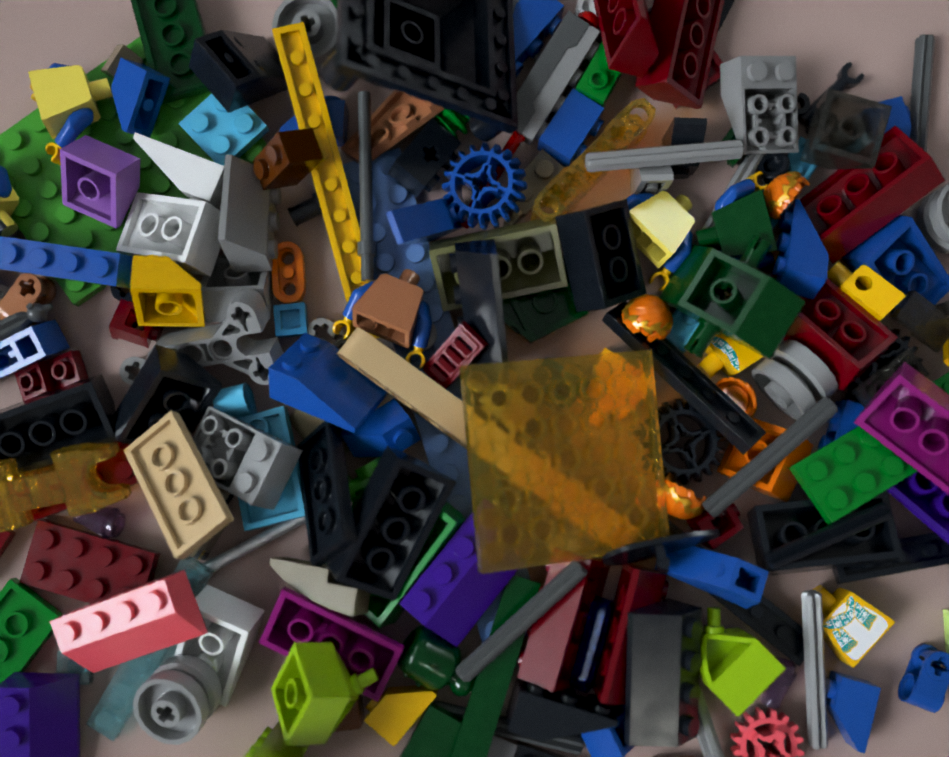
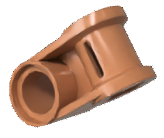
[0,273,57,327]

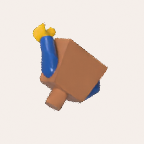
[332,269,432,369]

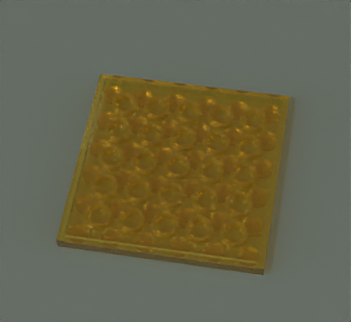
[459,350,670,574]

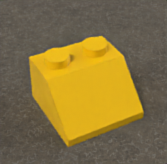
[130,255,205,327]

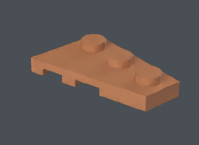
[340,90,444,164]

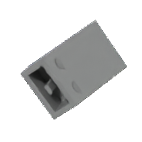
[720,56,799,155]
[193,406,303,510]

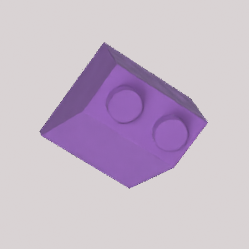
[60,135,140,229]

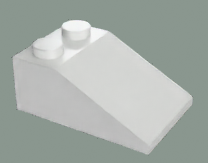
[116,192,221,277]
[175,584,265,707]

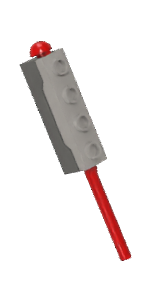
[460,10,600,230]

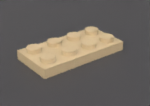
[123,411,234,560]

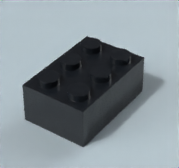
[555,199,647,312]

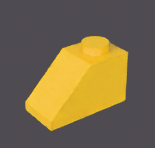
[364,685,438,747]

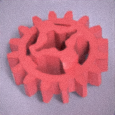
[729,707,804,757]

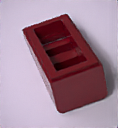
[423,321,488,389]

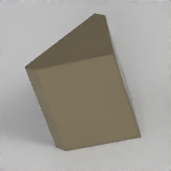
[101,44,145,79]

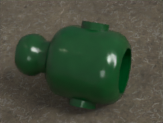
[397,625,476,697]

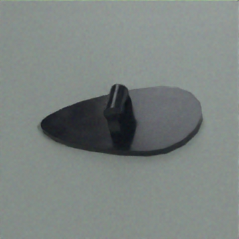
[601,529,721,574]

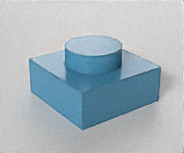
[273,302,308,338]

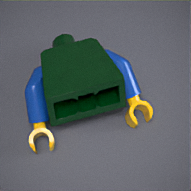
[696,171,779,269]

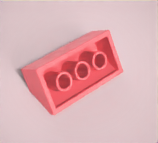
[50,569,208,673]

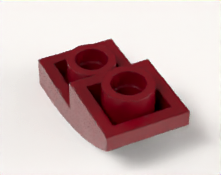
[14,350,88,401]

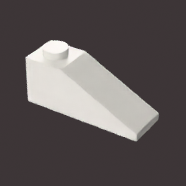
[133,132,224,209]

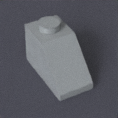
[630,165,674,195]

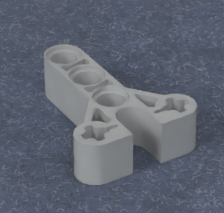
[147,288,283,385]

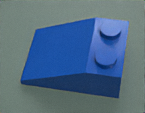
[842,215,949,329]
[268,333,387,433]

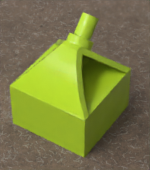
[699,607,786,717]
[271,642,379,746]

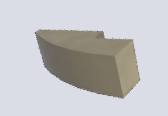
[269,557,370,616]

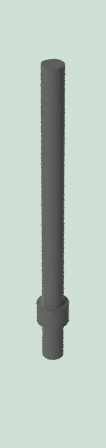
[357,91,377,282]

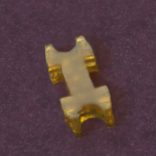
[530,98,656,222]
[0,442,132,533]

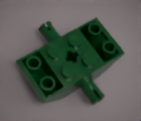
[659,235,806,360]

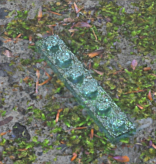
[86,556,214,741]

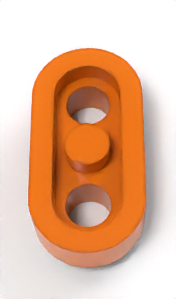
[272,241,306,304]

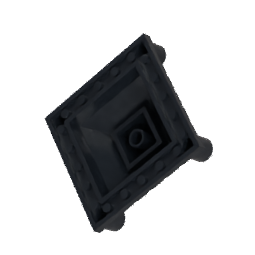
[321,0,518,142]

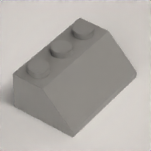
[218,155,281,272]

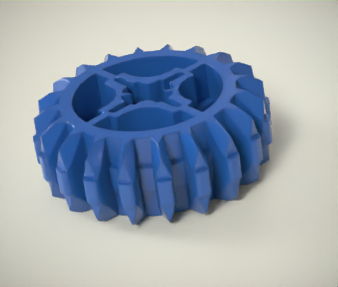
[442,142,528,230]

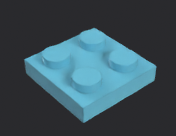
[178,94,270,166]

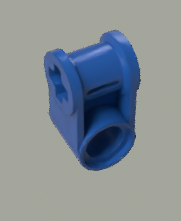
[898,643,949,713]

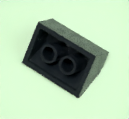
[113,345,222,444]

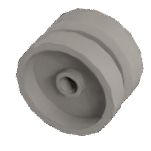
[272,0,337,76]
[916,183,949,254]
[752,339,838,420]
[133,654,222,745]

